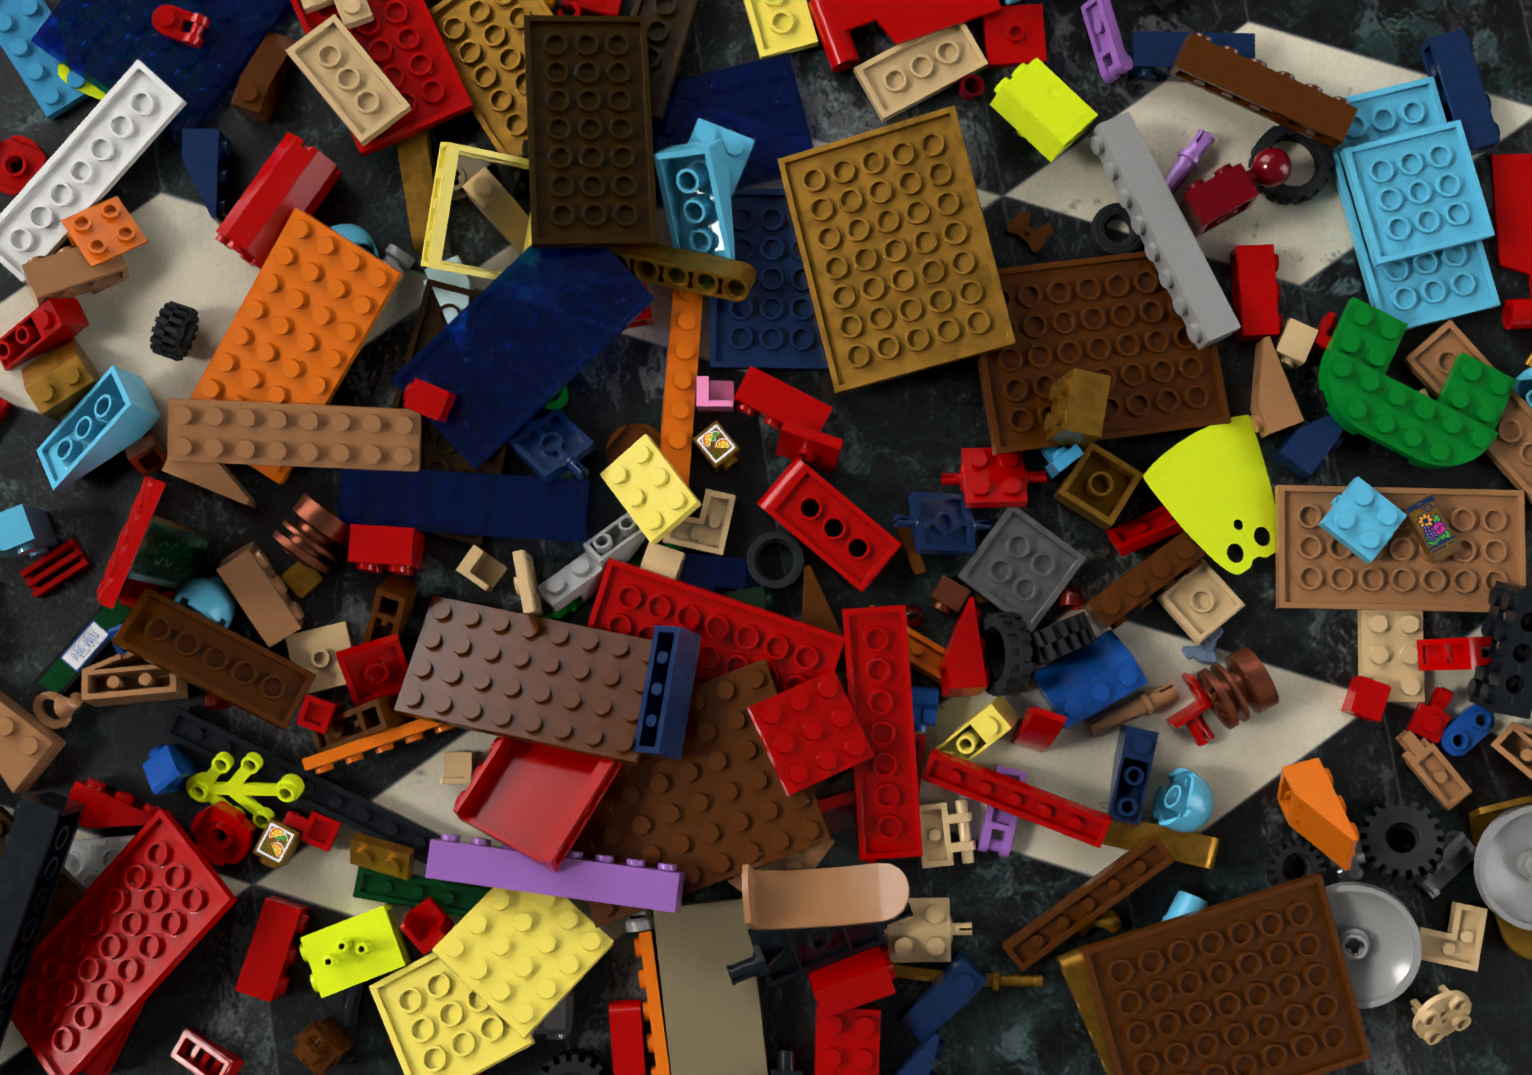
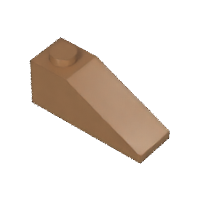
[1250,336,1304,438]
[162,460,258,509]

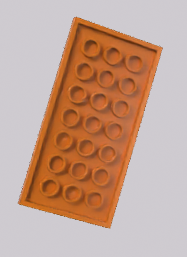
[190,207,403,485]

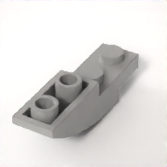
[536,512,646,613]

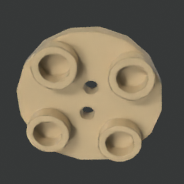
[1410,984,1472,1045]

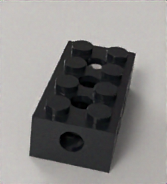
[1467,581,1532,719]

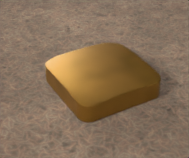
[282,561,323,598]

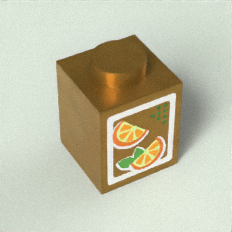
[692,420,740,472]
[252,817,303,869]

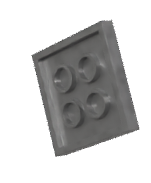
[956,507,1086,633]

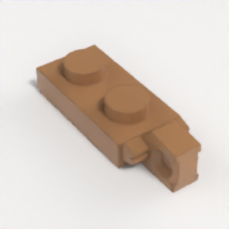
[1395,730,1472,811]

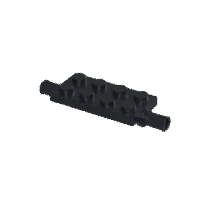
[726,902,913,988]

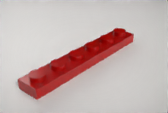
[921,747,1112,848]

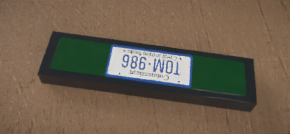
[32,591,132,702]

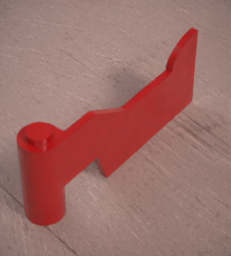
[808,0,1002,73]
[1489,153,1532,330]

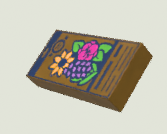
[1401,494,1462,564]

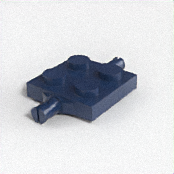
[508,408,596,484]
[893,491,992,556]

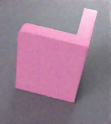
[696,376,734,412]

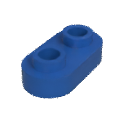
[1438,705,1495,756]

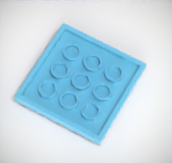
[1340,120,1495,267]

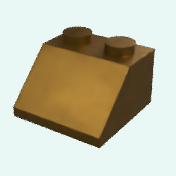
[21,337,101,421]

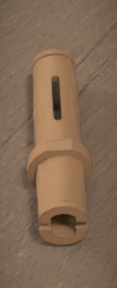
[1085,681,1179,738]

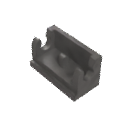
[1414,830,1476,899]

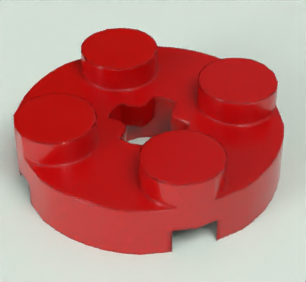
[0,135,49,197]
[191,801,256,866]

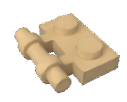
[919,799,976,869]

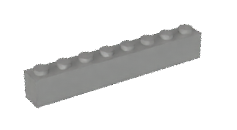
[1088,111,1241,350]

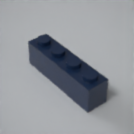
[1419,28,1500,156]
[1128,31,1255,81]
[633,625,702,761]

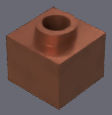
[124,429,167,477]
[928,575,971,615]

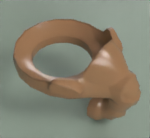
[33,691,83,729]

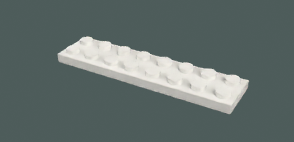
[0,59,187,283]

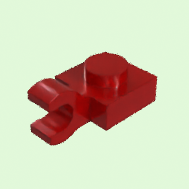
[1406,687,1454,744]
[283,810,343,852]

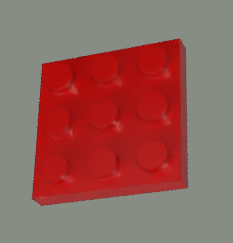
[747,669,875,797]

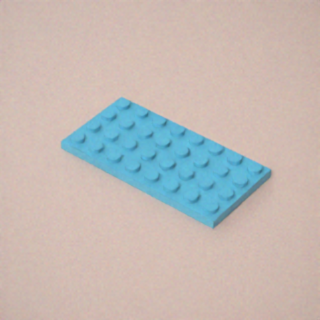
[1331,76,1501,330]

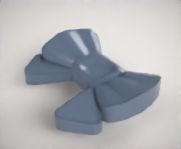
[1182,627,1223,665]

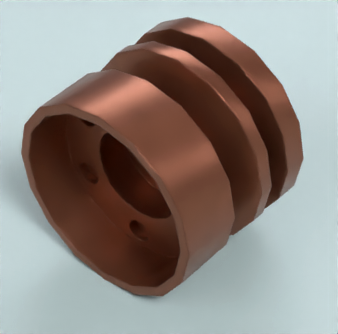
[272,493,351,574]
[1197,646,1279,730]

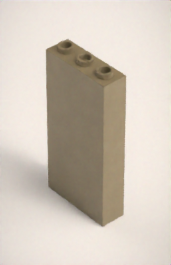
[653,896,769,1075]

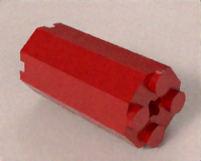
[215,132,343,270]

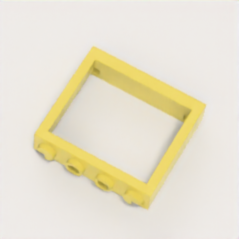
[420,142,545,287]

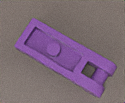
[1081,0,1133,83]
[977,765,1028,858]

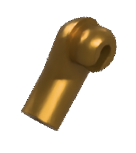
[1078,909,1122,937]

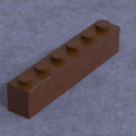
[1168,33,1358,149]

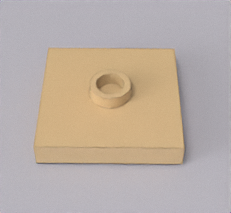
[512,550,543,617]
[1156,559,1245,645]
[285,621,353,694]

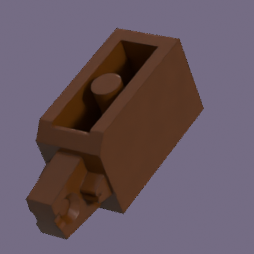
[291,1017,356,1075]

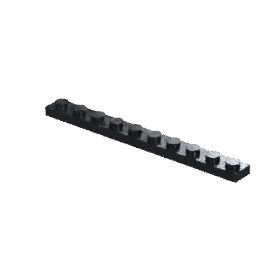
[162,706,442,865]

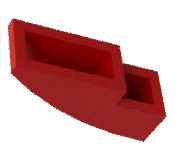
[1011,707,1067,753]

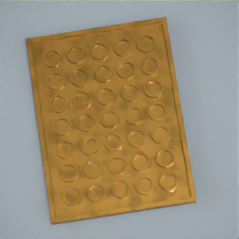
[777,105,1017,395]

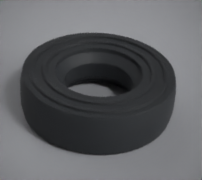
[1090,203,1143,256]

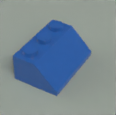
[1031,630,1148,729]

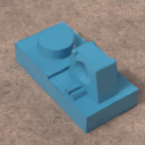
[1041,444,1084,481]

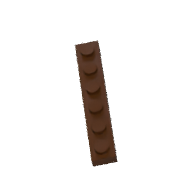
[1002,833,1175,972]

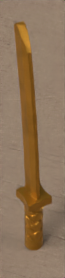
[893,963,1043,990]

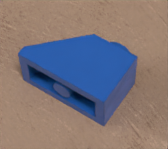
[142,743,200,795]

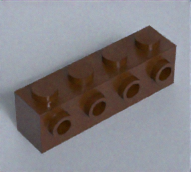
[1082,530,1206,630]

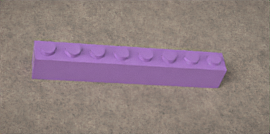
[425,833,685,913]

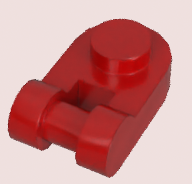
[152,4,211,49]

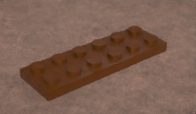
[112,587,317,731]

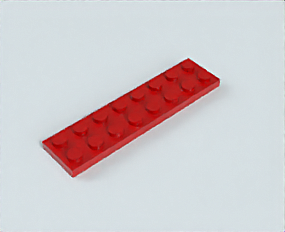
[842,604,923,861]

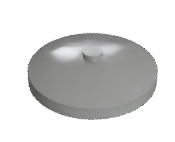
[1474,803,1532,931]
[1325,881,1422,1009]

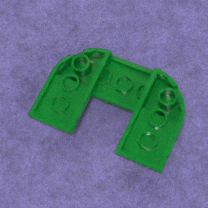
[1318,297,1517,469]

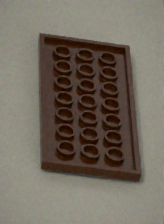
[394,595,652,766]

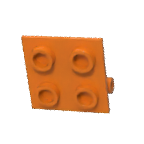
[60,196,148,268]

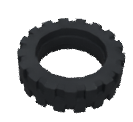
[1248,125,1335,205]
[979,612,1033,696]

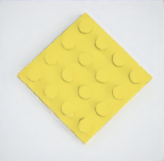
[432,887,614,1040]
[369,952,535,1075]

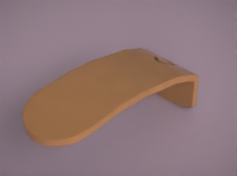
[742,863,910,930]

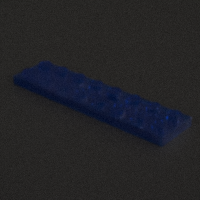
[338,469,590,542]

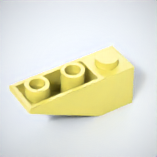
[924,696,1020,761]

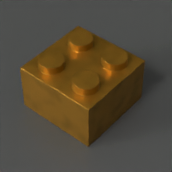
[1044,368,1111,448]
[1053,442,1144,530]

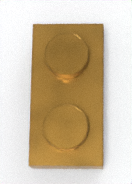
[350,832,415,881]

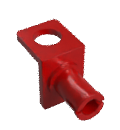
[1166,672,1215,746]

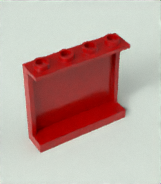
[453,737,623,873]

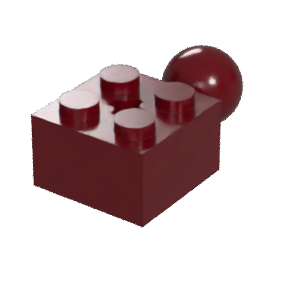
[1179,148,1292,238]

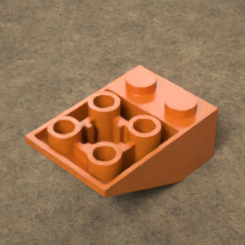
[1277,757,1360,871]

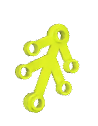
[186,752,305,829]

